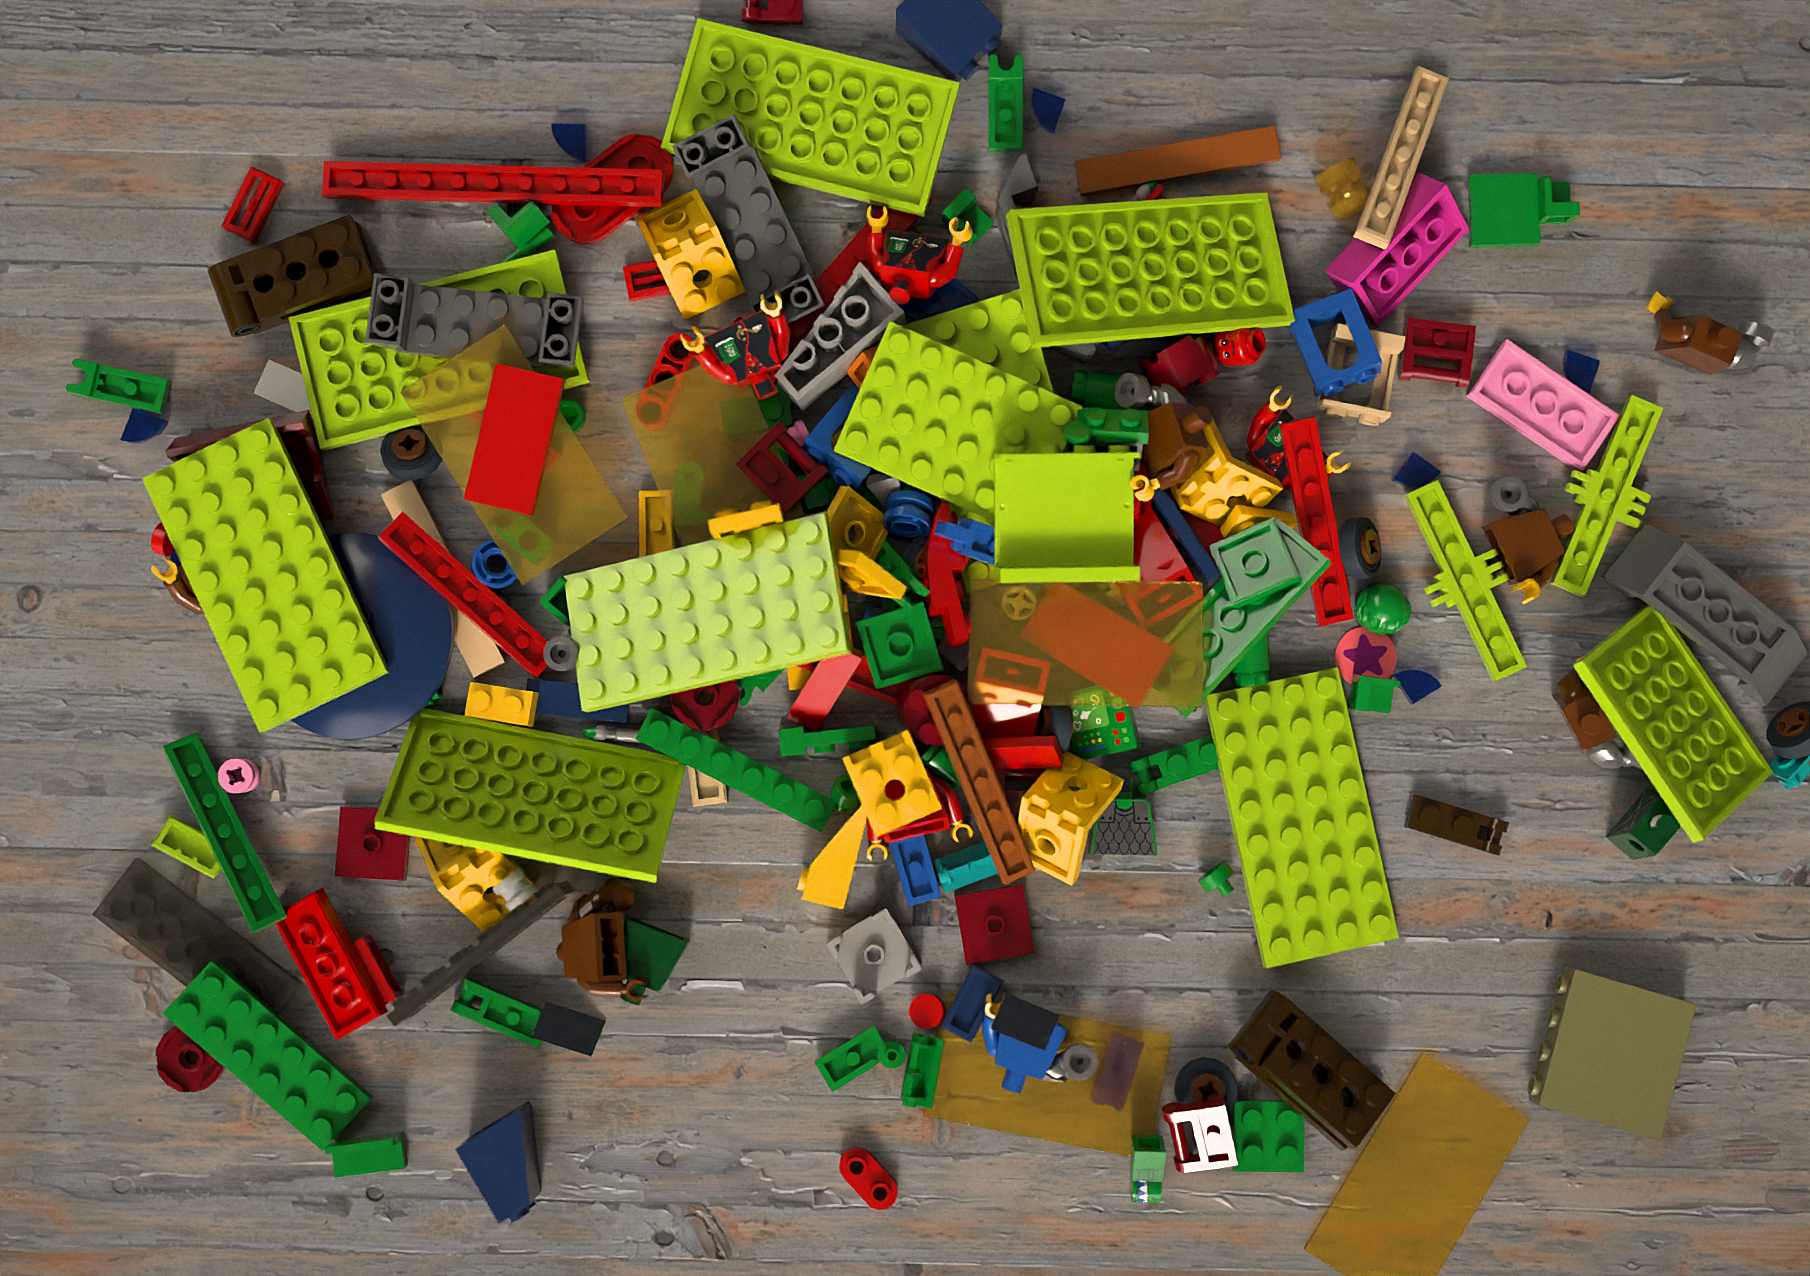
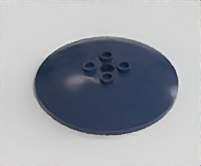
[291,533,455,740]

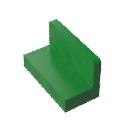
[324,1131,407,1178]

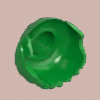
[1355,584,1412,636]

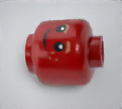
[1212,328,1266,367]

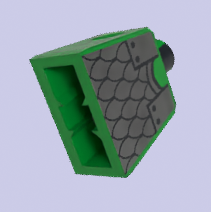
[1088,778,1157,856]

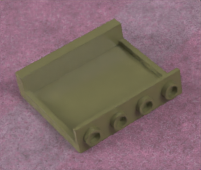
[1527,966,1697,1140]

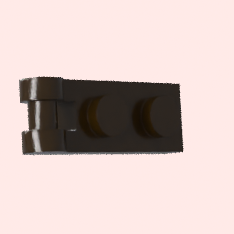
[1404,794,1509,856]

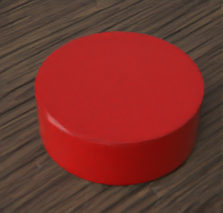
[151,522,175,557]
[909,993,946,1029]

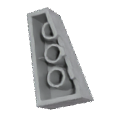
[775,262,907,412]

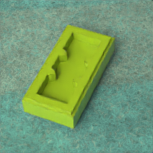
[151,815,221,879]

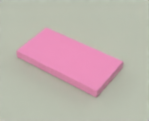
[1466,339,1620,472]

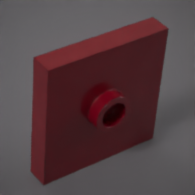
[335,807,410,881]
[954,884,1035,965]

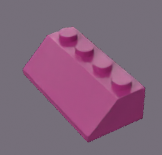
[1325,172,1469,327]

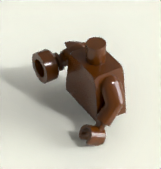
[556,877,650,1001]

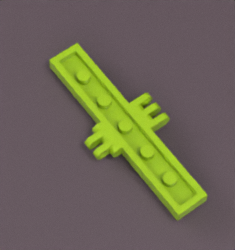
[1549,395,1664,597]
[1404,480,1527,682]

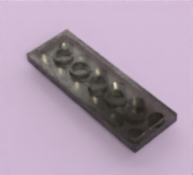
[92,858,304,1015]
[386,880,576,1027]

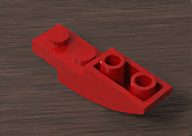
[922,501,971,648]

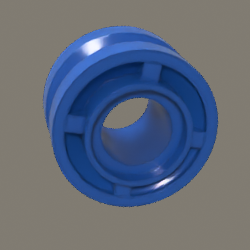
[883,490,935,539]
[471,539,521,591]

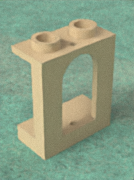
[1316,323,1406,426]

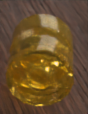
[1314,157,1371,222]

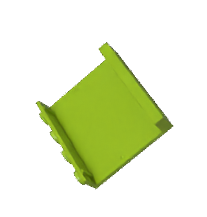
[994,445,1141,583]

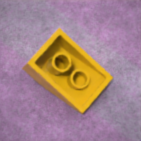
[798,805,867,909]

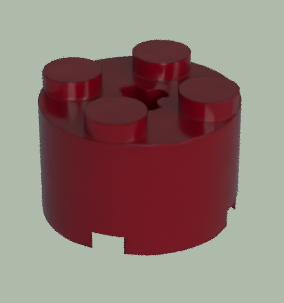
[1139,333,1219,395]
[897,672,973,745]

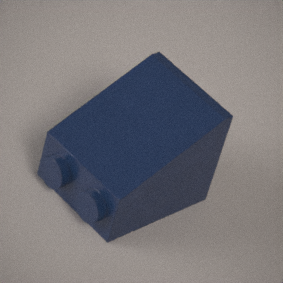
[896,0,1002,82]
[455,1101,541,1223]

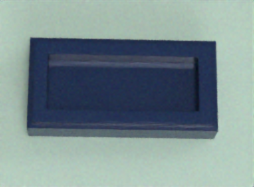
[940,964,1004,1043]

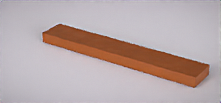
[1074,125,1281,197]
[922,679,1036,885]

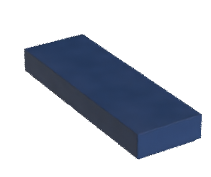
[1152,489,1220,586]
[526,678,630,723]

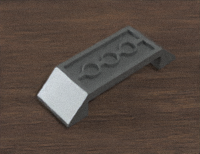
[672,114,825,324]
[995,154,1099,364]
[365,273,583,370]
[1602,524,1808,707]

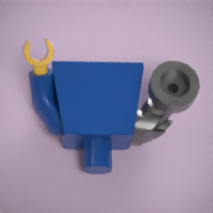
[982,994,1098,1094]

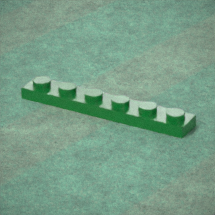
[635,708,836,833]
[163,732,286,934]

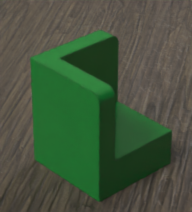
[1538,176,1580,224]
[942,188,993,248]
[486,201,549,249]
[539,576,570,627]
[1348,674,1400,713]

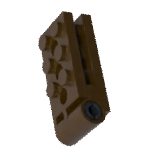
[207,214,377,337]
[1228,990,1396,1151]

